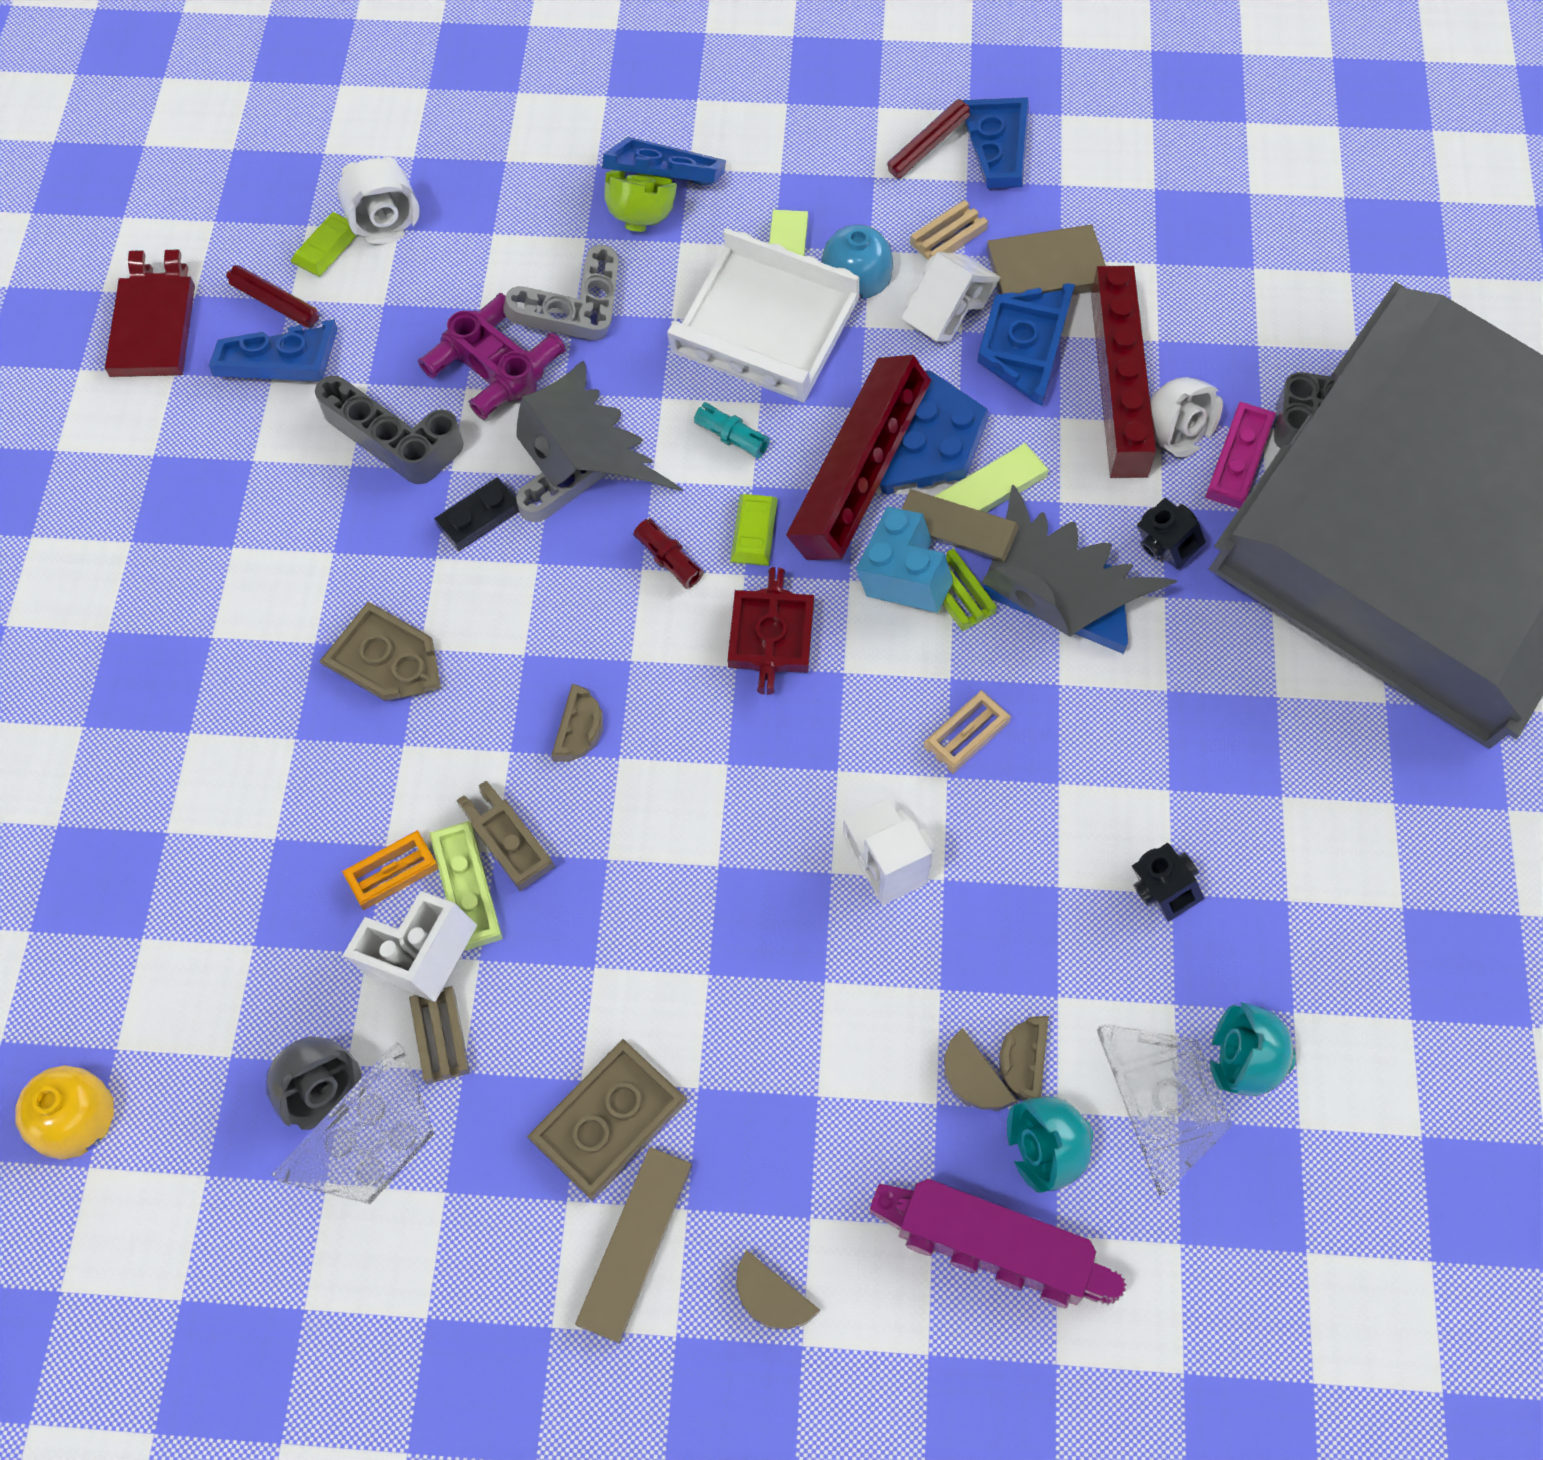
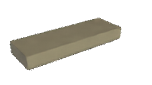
[902,489,1019,562]

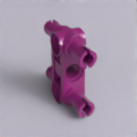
[418,293,566,420]

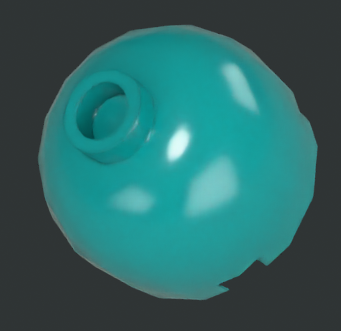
[1210,1002,1296,1096]
[1007,1096,1094,1193]

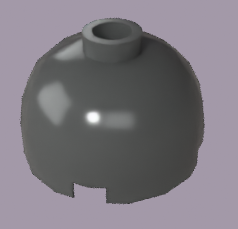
[266,1036,362,1130]

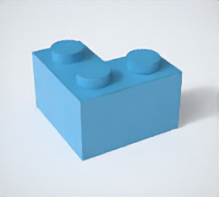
[856,506,953,613]

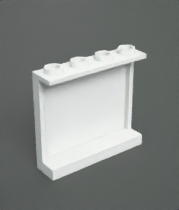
[667,228,860,403]

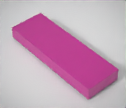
[1205,401,1276,509]

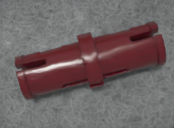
[633,518,704,589]

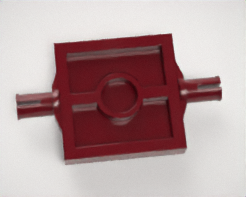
[727,567,814,695]

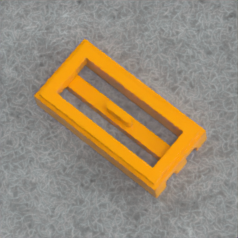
[342,830,438,911]

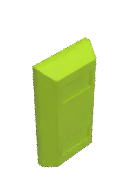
[290,212,358,277]
[730,494,778,566]

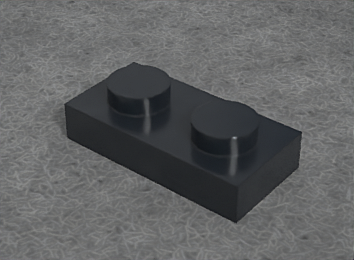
[434,477,519,552]

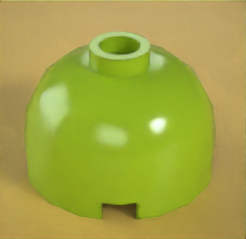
[604,170,677,232]

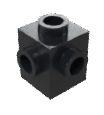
[1137,498,1206,569]
[1132,843,1205,922]

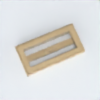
[910,200,988,260]
[924,690,1011,774]

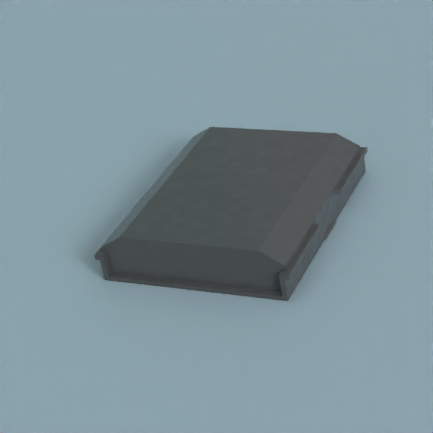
[1209,281,1543,749]

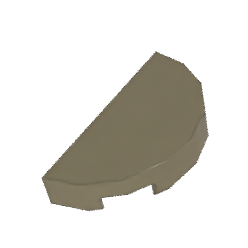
[551,684,604,762]
[998,1016,1049,1101]
[944,1028,1016,1111]
[736,1250,820,1330]

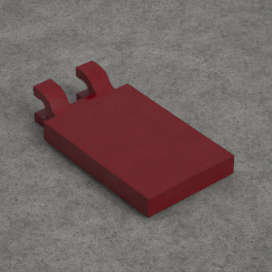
[105,249,195,377]

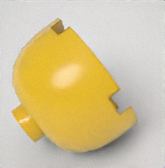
[15,1065,114,1160]

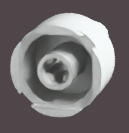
[337,157,420,244]

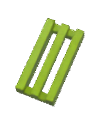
[943,548,997,632]

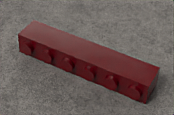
[1091,266,1156,478]
[786,355,931,560]

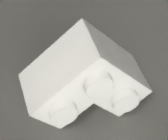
[901,252,1001,342]
[843,798,935,906]
[343,891,477,1002]

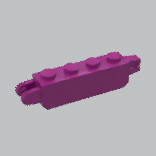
[869,1179,1127,1308]

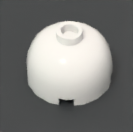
[1150,377,1223,457]

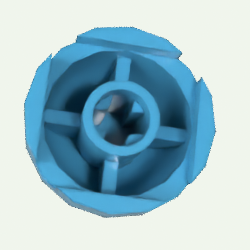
[821,224,893,299]

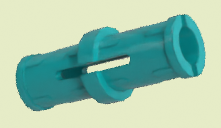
[694,402,770,459]

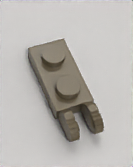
[456,781,555,891]

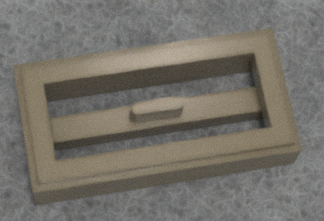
[409,986,470,1084]

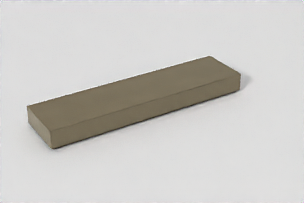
[575,1147,692,1344]

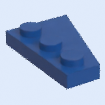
[962,97,1029,188]
[602,137,726,185]
[209,319,338,381]

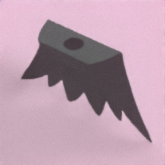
[516,361,683,491]
[982,485,1177,637]

